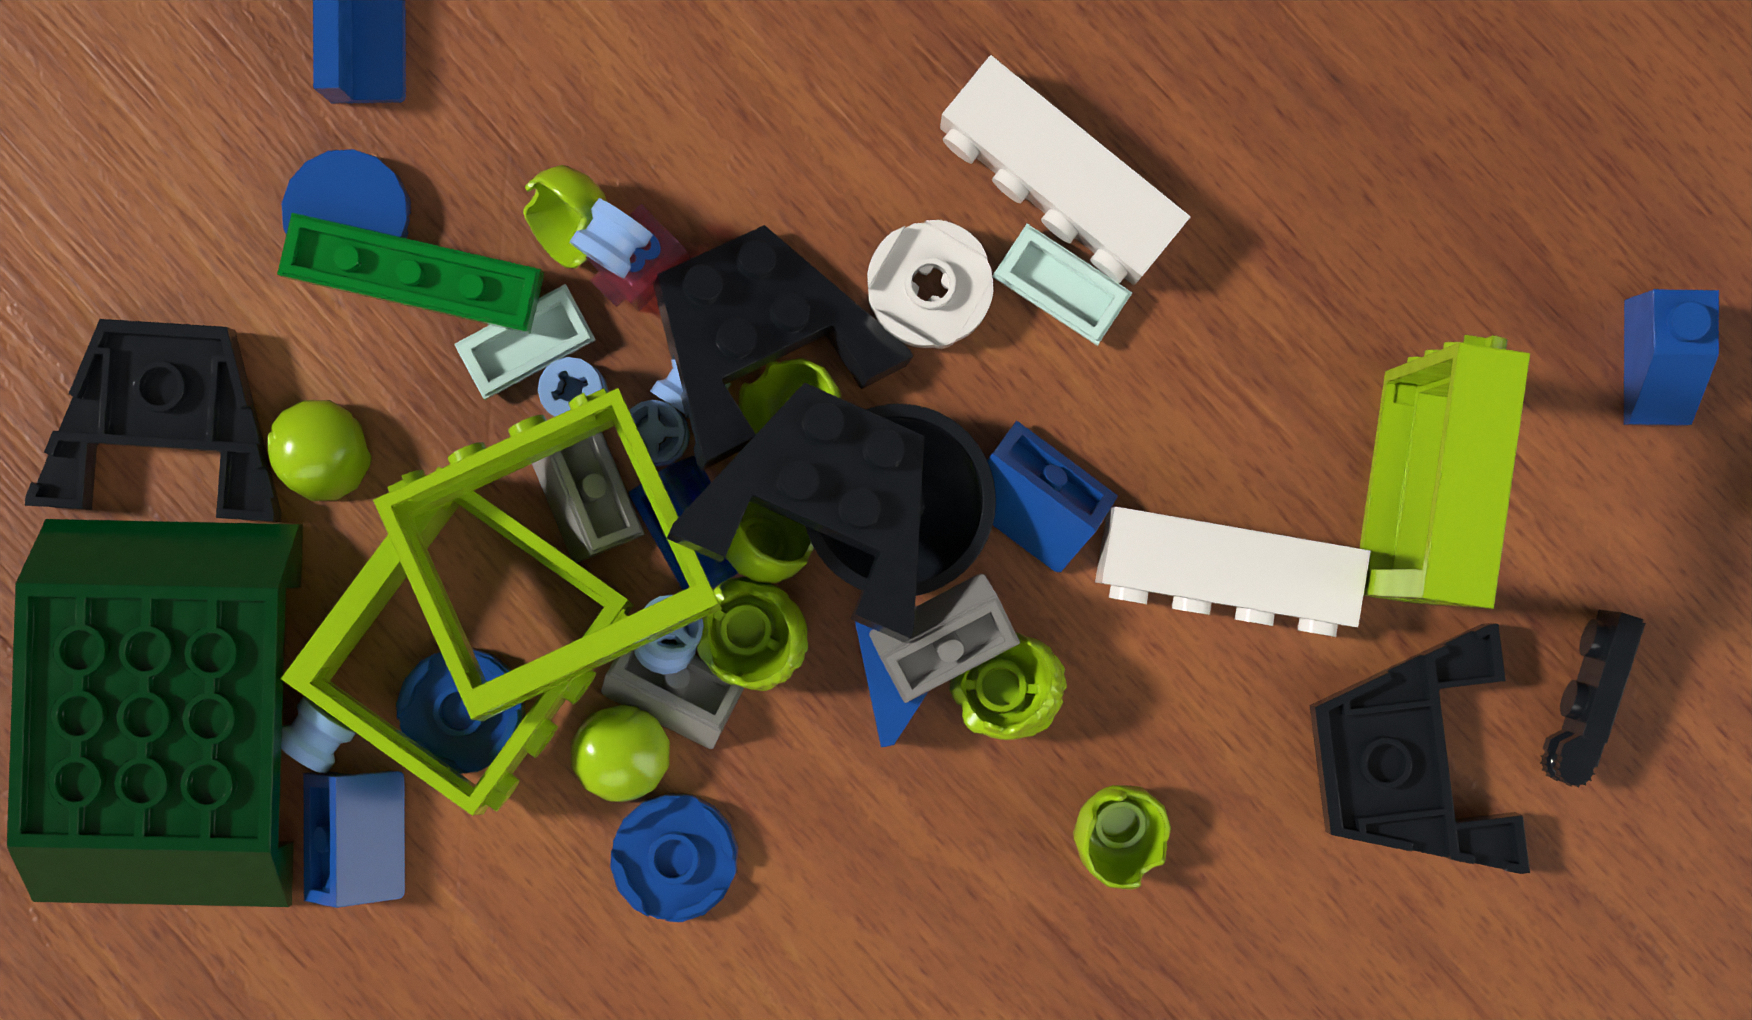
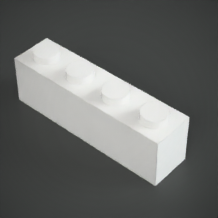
[940,55,1191,286]
[1095,507,1371,637]

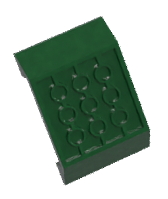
[7,519,303,907]

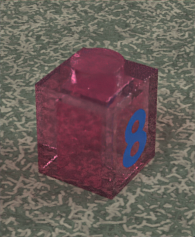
[586,204,691,312]

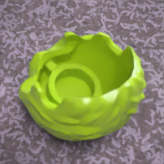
[697,577,808,691]
[949,632,1067,740]

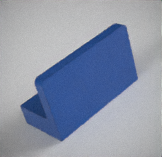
[313,0,406,104]
[987,420,1118,573]
[303,771,405,908]

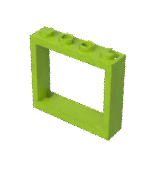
[1359,335,1530,609]
[373,388,722,721]
[281,466,634,816]

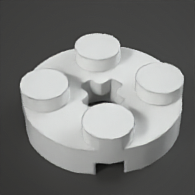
[867,220,994,349]

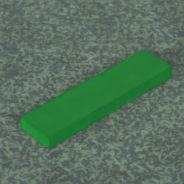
[277,213,545,334]

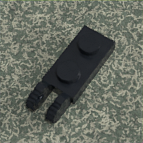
[1540,609,1646,788]

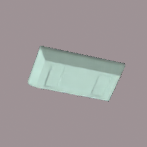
[992,224,1132,346]
[454,284,596,400]

